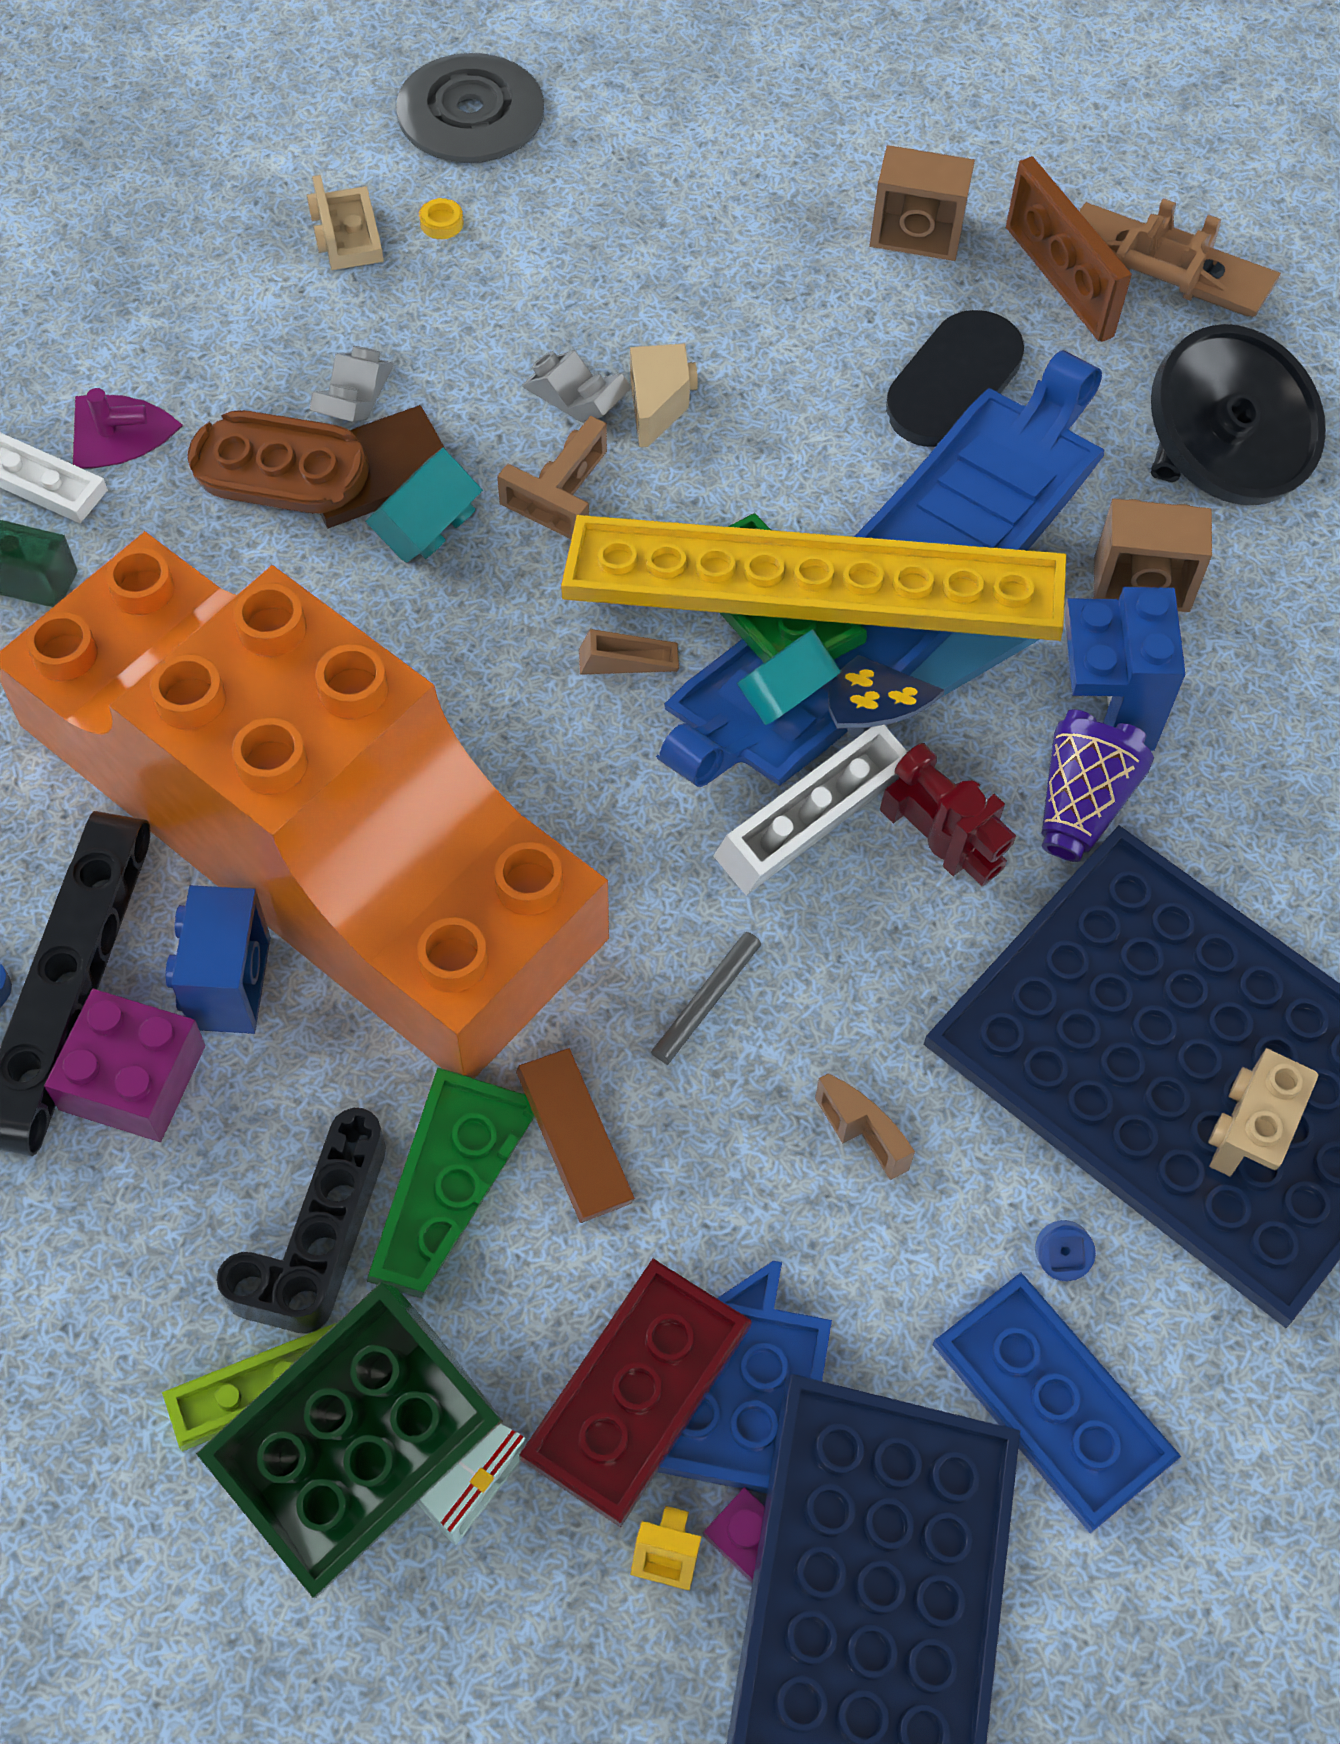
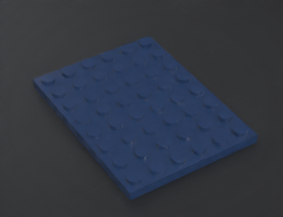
[923,825,1340,1328]

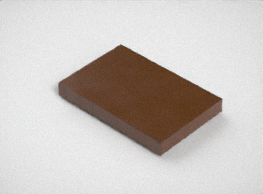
[320,405,445,529]

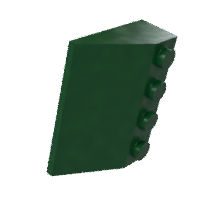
[196,1282,503,1598]

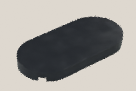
[886,310,1024,447]

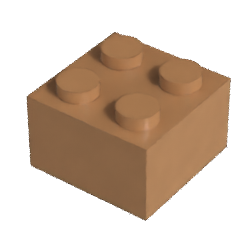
[869,145,975,261]
[1093,498,1212,612]

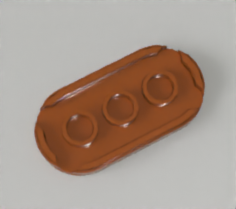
[187,410,369,514]

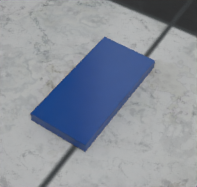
[932,1272,1181,1534]

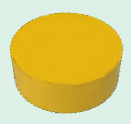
[419,198,464,239]

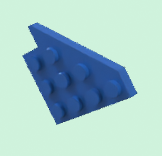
[657,1260,832,1494]

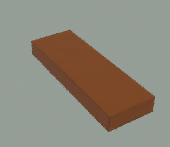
[516,1048,635,1223]

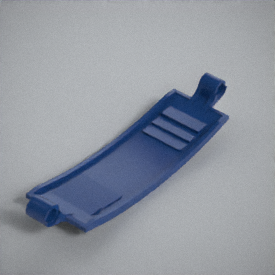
[656,350,1104,787]

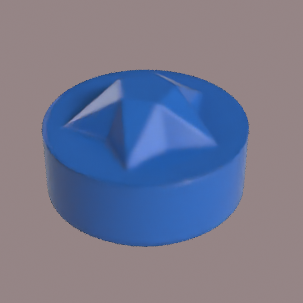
[1035,1220,1096,1281]

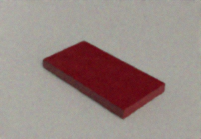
[519,1258,752,1528]

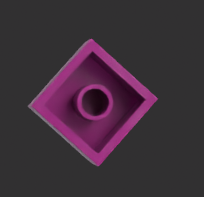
[44,988,206,1143]

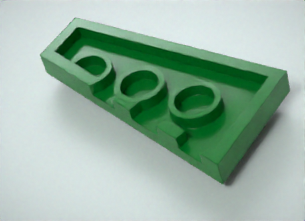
[367,1067,535,1298]

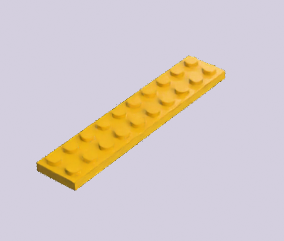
[561,515,1066,641]

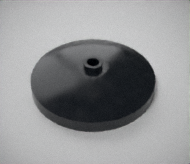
[1151,324,1326,505]

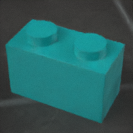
[365,447,483,563]

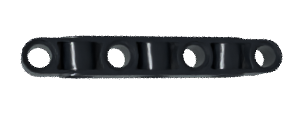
[0,811,151,1156]

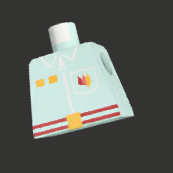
[417,1424,526,1545]

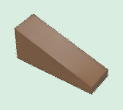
[579,629,679,675]

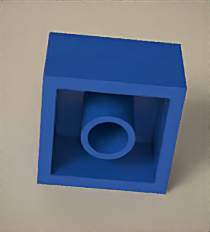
[165,885,271,1034]

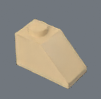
[630,343,698,447]

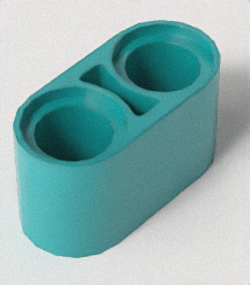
[736,629,842,725]

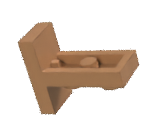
[497,415,607,539]

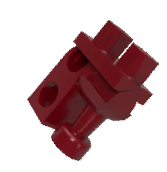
[880,743,1016,886]

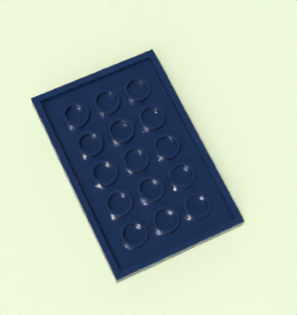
[726,1374,1020,1744]

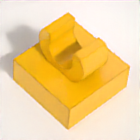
[630,1505,701,1591]

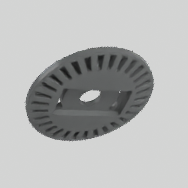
[396,53,544,163]

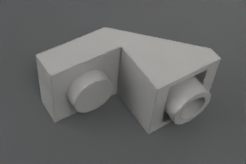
[309,346,394,422]
[522,350,632,422]

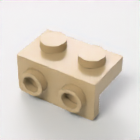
[306,175,384,270]
[1208,1048,1318,1176]

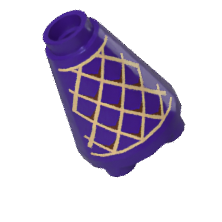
[1041,709,1155,862]

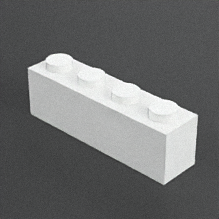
[713,725,907,896]

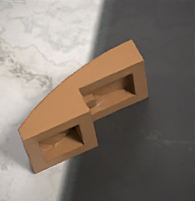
[815,1073,915,1180]

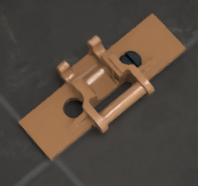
[1079,198,1281,317]

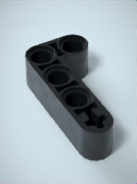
[216,1108,386,1333]

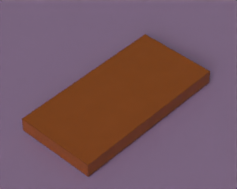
[1005,156,1132,342]

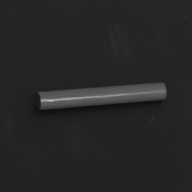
[651,932,761,1065]

